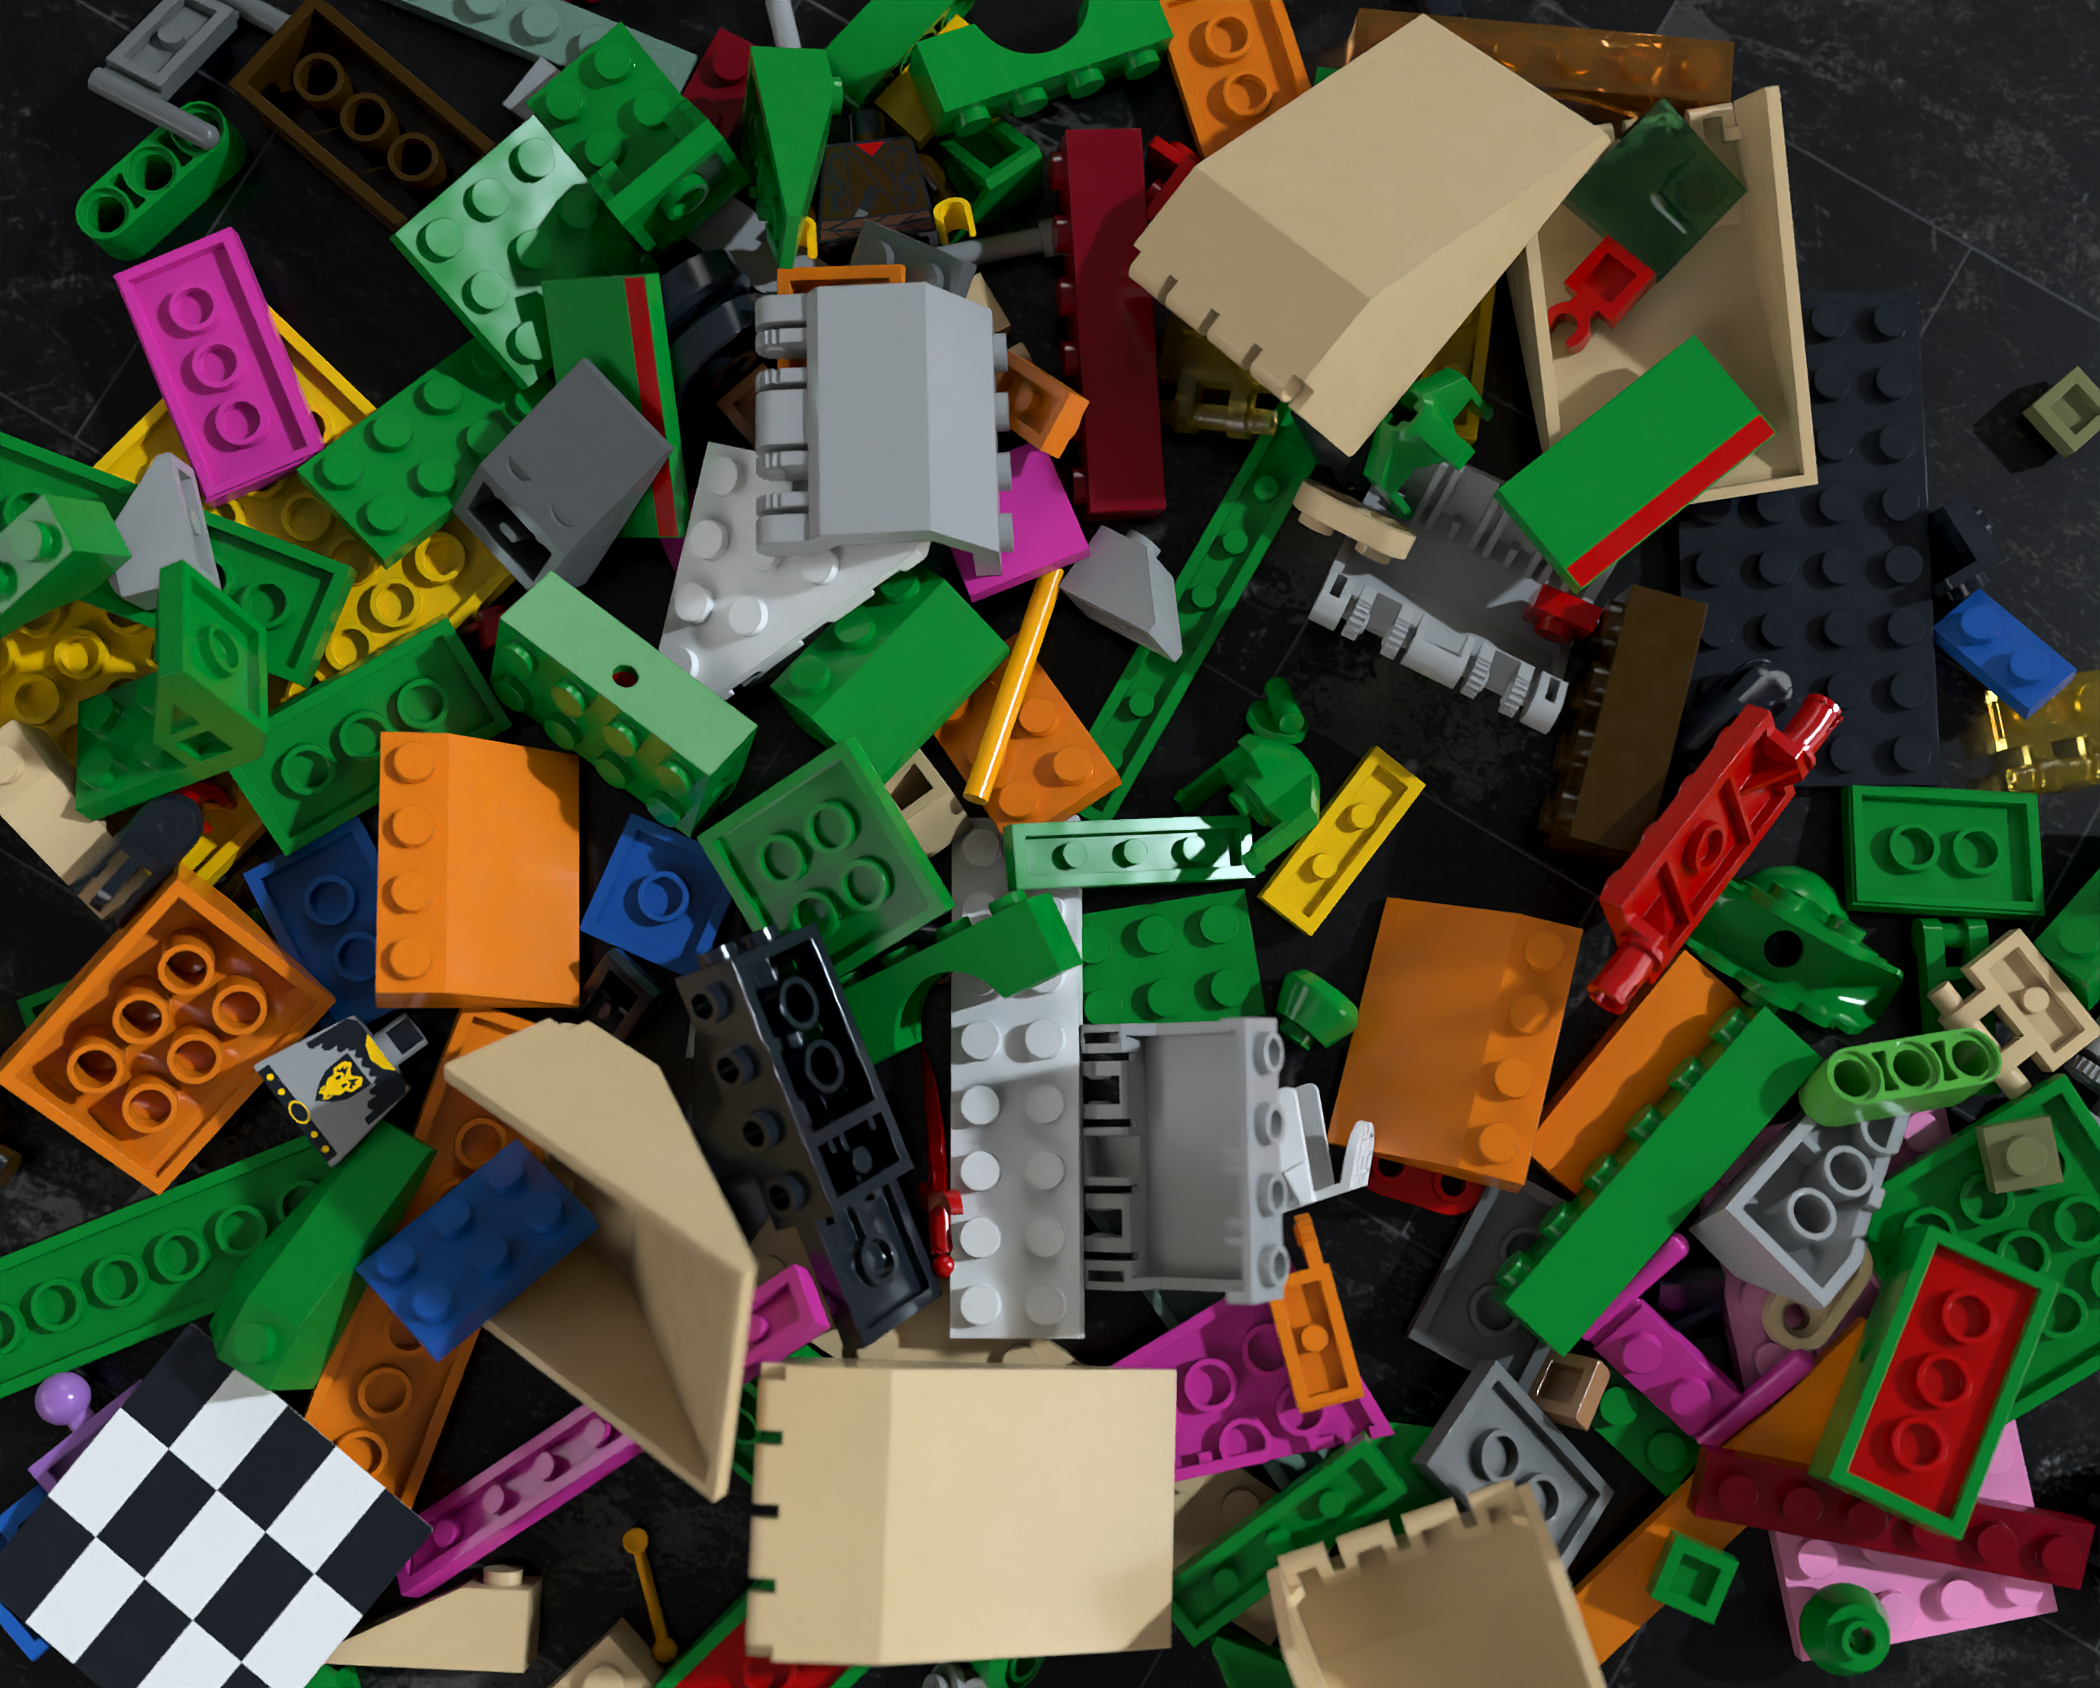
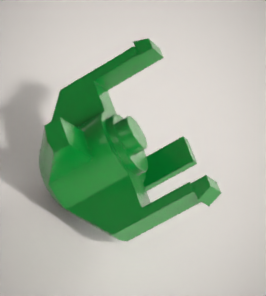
[1363,367,1494,521]
[1173,734,1320,876]

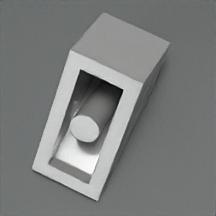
[108,452,222,611]
[1058,525,1183,663]

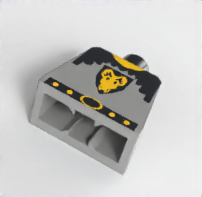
[253,1012,428,1167]

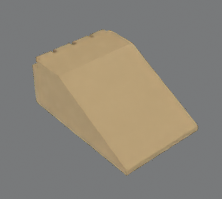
[1129,13,1611,456]
[1506,85,1818,504]
[444,1018,756,1502]
[746,1356,1177,1665]
[1266,1477,1606,1688]

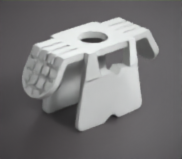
[1278,1083,1375,1213]

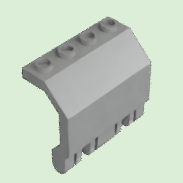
[755,282,1014,576]
[1307,462,1617,735]
[1080,1018,1289,1305]

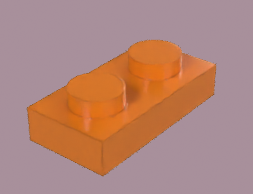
[996,350,1090,459]

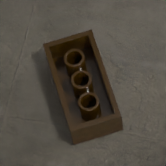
[229,0,497,233]
[1537,584,1709,868]

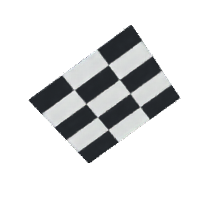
[0,1324,432,1688]

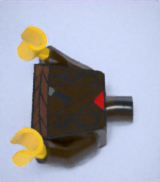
[799,109,976,264]

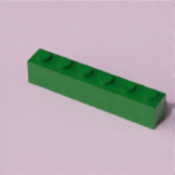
[1489,1006,1823,1357]

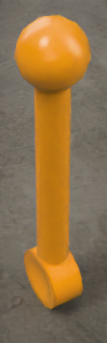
[623,1526,678,1664]

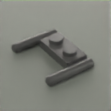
[88,0,290,150]

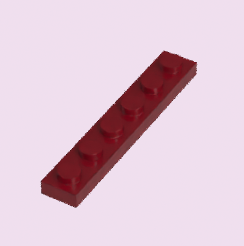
[1687,1443,2095,1590]

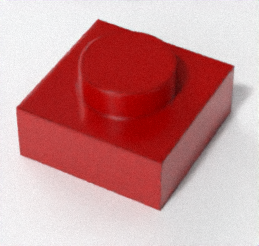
[1521,583,1603,645]

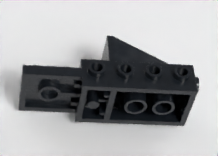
[675,922,943,1352]

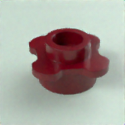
[462,604,510,658]

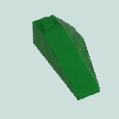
[738,46,843,269]
[209,1120,438,1391]

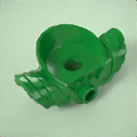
[1684,866,1903,1035]

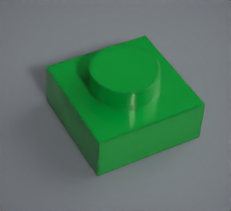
[1645,1529,1739,1624]

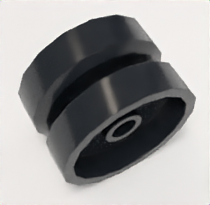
[660,248,768,412]

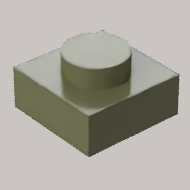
[2022,366,2100,458]
[1975,1114,2064,1194]

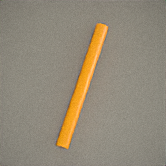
[963,568,1065,805]

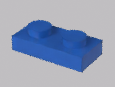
[1934,588,2077,721]

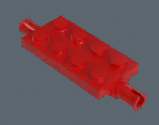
[1586,693,1843,1014]

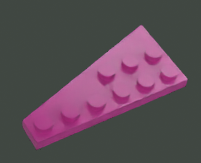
[1109,1258,1395,1482]

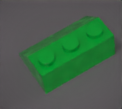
[770,562,1011,785]

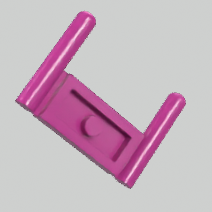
[1582,1232,1815,1447]

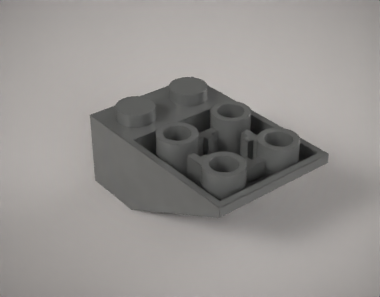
[452,358,674,591]

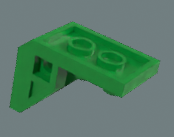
[525,21,752,262]
[75,559,268,821]

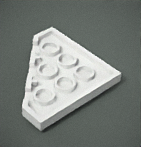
[658,442,931,700]

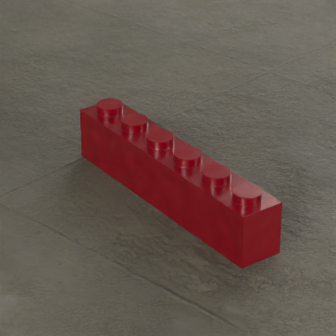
[1048,128,1166,522]

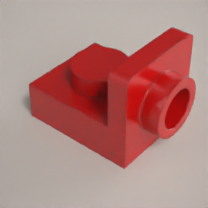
[1145,136,1201,226]

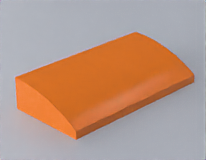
[1530,950,1747,1198]

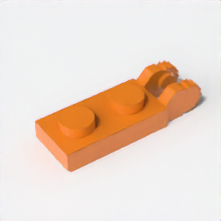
[1268,1213,1365,1414]

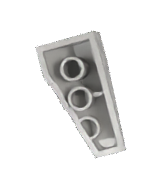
[1688,1042,1911,1311]

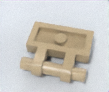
[1926,928,2100,1100]

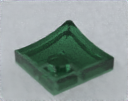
[1561,98,1747,284]

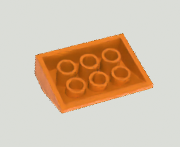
[375,732,579,1008]
[0,862,336,1195]
[1327,897,1583,1194]

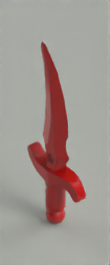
[917,1040,963,1279]

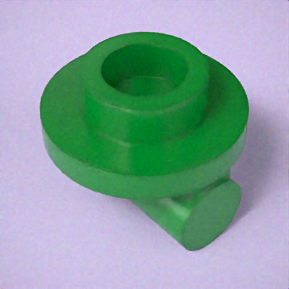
[1246,677,1309,744]

